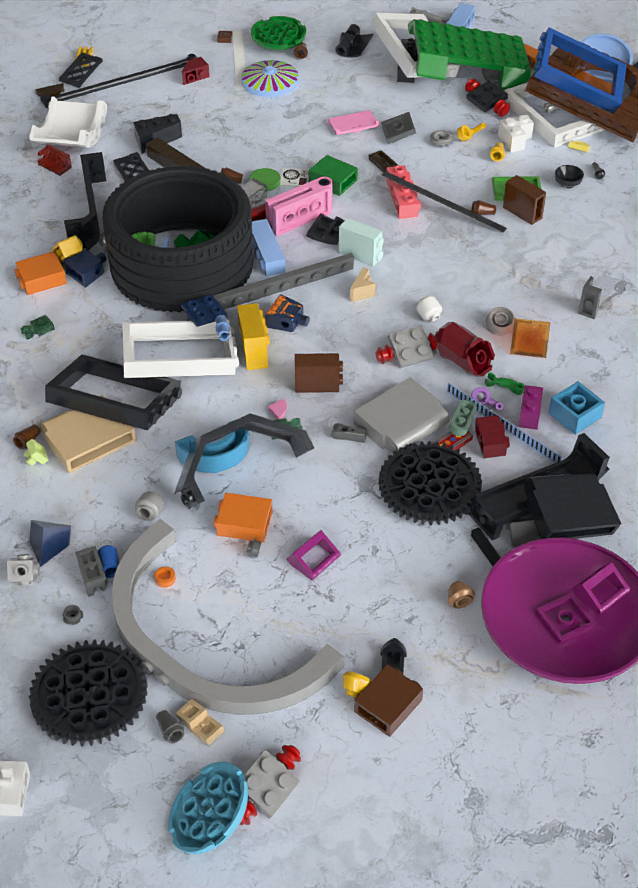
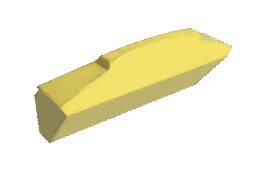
[568,141,590,152]

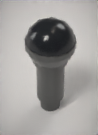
[592,162,605,179]

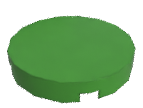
[249,168,281,191]

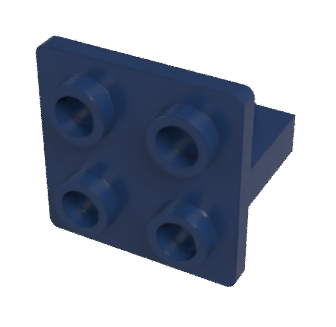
[181,295,228,327]

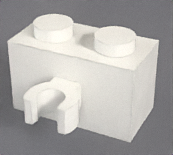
[0,761,30,816]

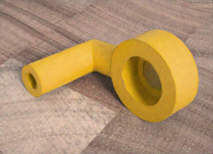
[457,122,486,142]

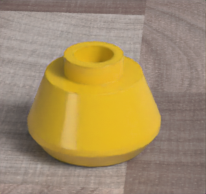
[343,671,371,698]

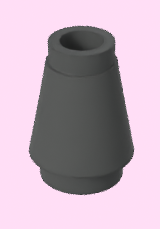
[156,710,184,744]

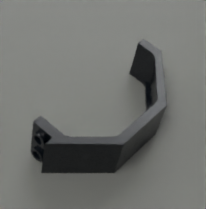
[173,413,314,509]

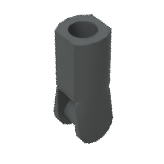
[331,423,367,443]

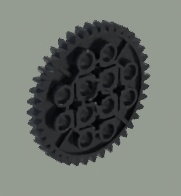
[378,441,482,525]
[29,639,148,747]

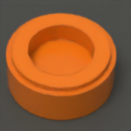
[154,566,176,588]

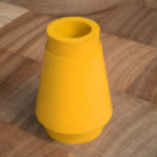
[490,142,505,162]

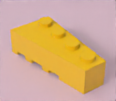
[237,303,270,370]

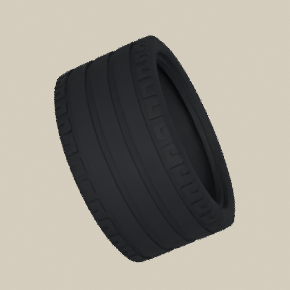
[102,165,254,312]

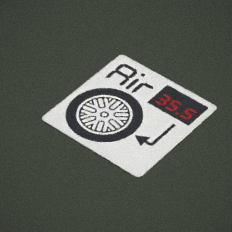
[280,168,309,186]

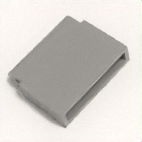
[353,377,450,454]

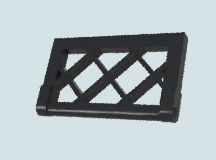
[59,53,103,88]
[113,152,149,181]

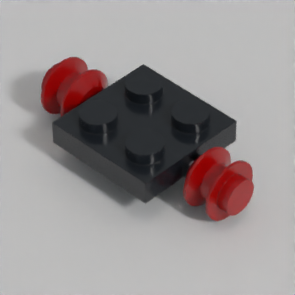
[465,79,510,117]

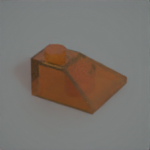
[510,318,551,358]

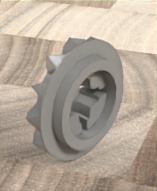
[430,130,454,147]

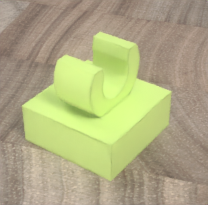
[23,439,49,465]

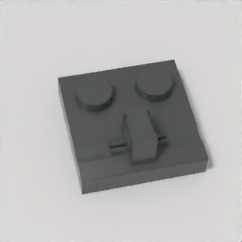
[381,112,416,144]

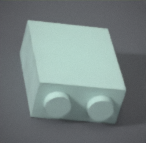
[339,218,384,266]

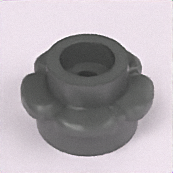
[246,538,262,558]
[62,605,84,625]

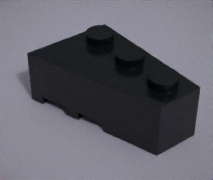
[133,114,182,154]

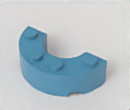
[175,418,250,473]

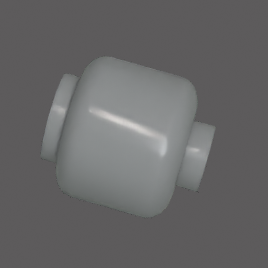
[135,491,164,521]

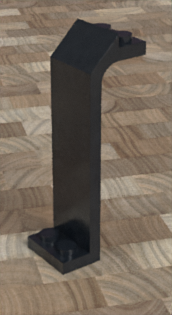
[64,152,107,250]
[468,433,610,541]

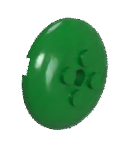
[251,16,306,51]

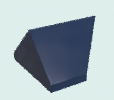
[29,520,71,567]

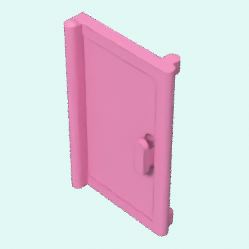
[328,110,379,135]

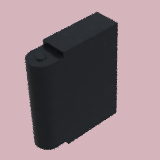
[524,472,622,539]

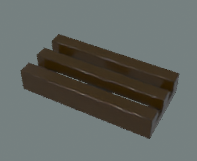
[369,150,398,173]

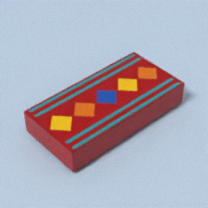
[432,431,473,451]

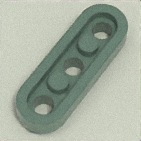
[449,400,477,436]

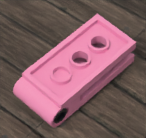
[265,177,332,236]

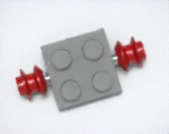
[375,325,438,368]
[240,745,301,825]

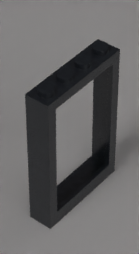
[45,354,182,431]

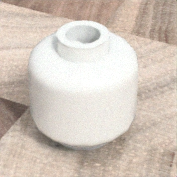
[416,295,442,322]

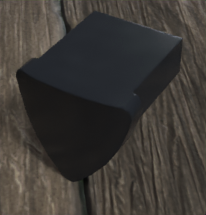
[380,638,407,673]

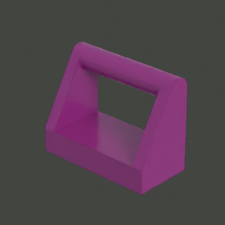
[286,530,341,580]
[572,562,630,615]

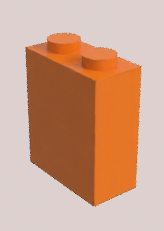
[14,251,67,295]
[213,492,273,543]

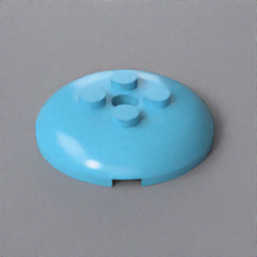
[168,762,248,854]

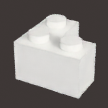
[498,115,534,152]

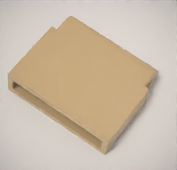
[41,395,136,473]

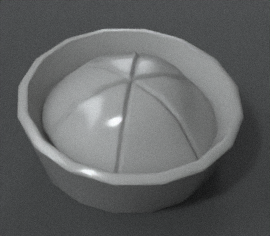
[485,307,516,335]

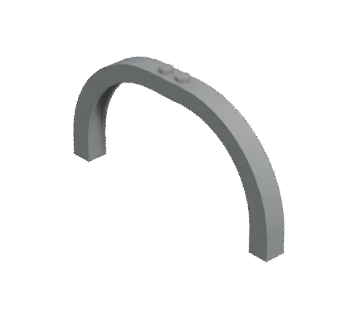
[112,519,344,715]

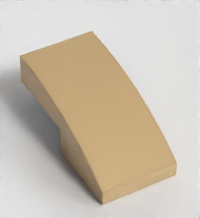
[175,699,225,746]

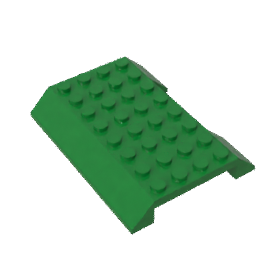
[408,19,531,90]

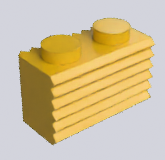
[51,235,83,262]

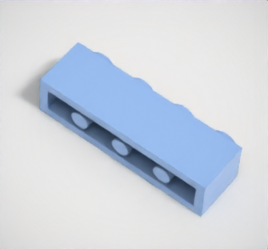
[446,3,476,28]
[252,219,286,276]

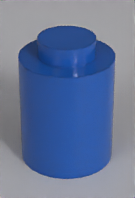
[97,545,120,578]

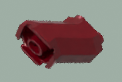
[435,322,495,377]

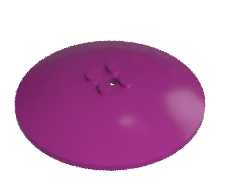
[481,538,638,684]

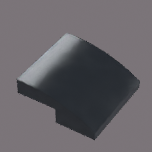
[306,213,345,245]

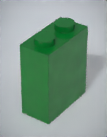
[308,155,358,196]

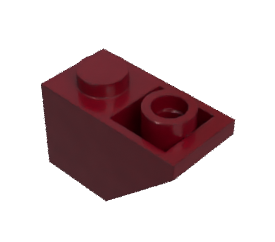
[182,57,210,85]

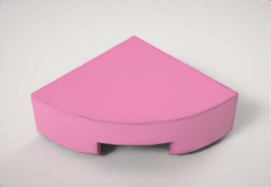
[268,398,287,421]

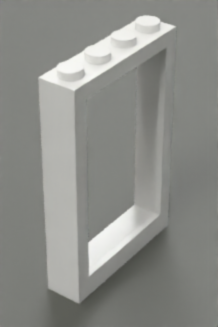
[372,13,460,78]
[505,82,604,148]
[122,320,239,378]

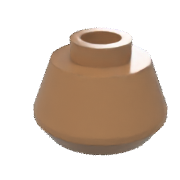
[447,581,475,609]

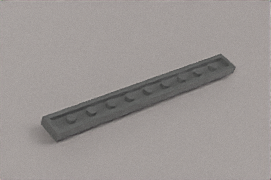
[213,253,354,310]

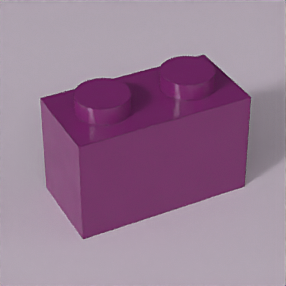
[519,385,543,430]

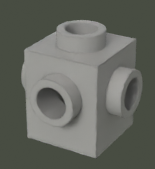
[7,554,40,585]

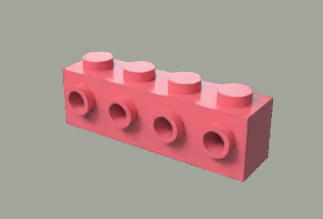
[386,165,421,219]

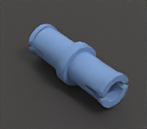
[215,315,230,341]

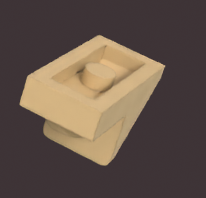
[350,267,376,302]

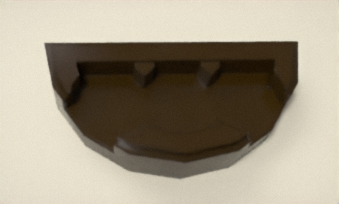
[35,83,64,97]

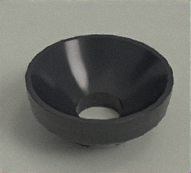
[555,165,584,189]

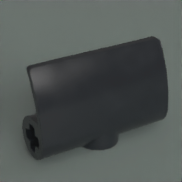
[335,24,374,58]

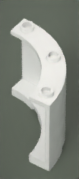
[29,97,107,148]

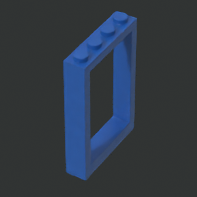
[534,27,627,114]

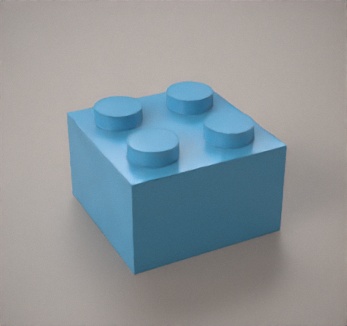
[549,381,605,435]

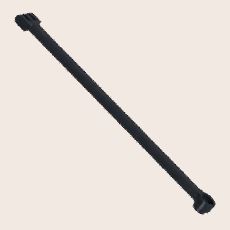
[40,54,197,108]

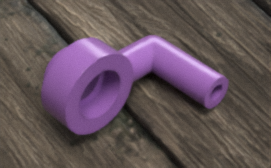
[471,387,503,410]

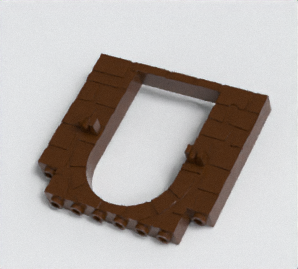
[525,42,638,143]

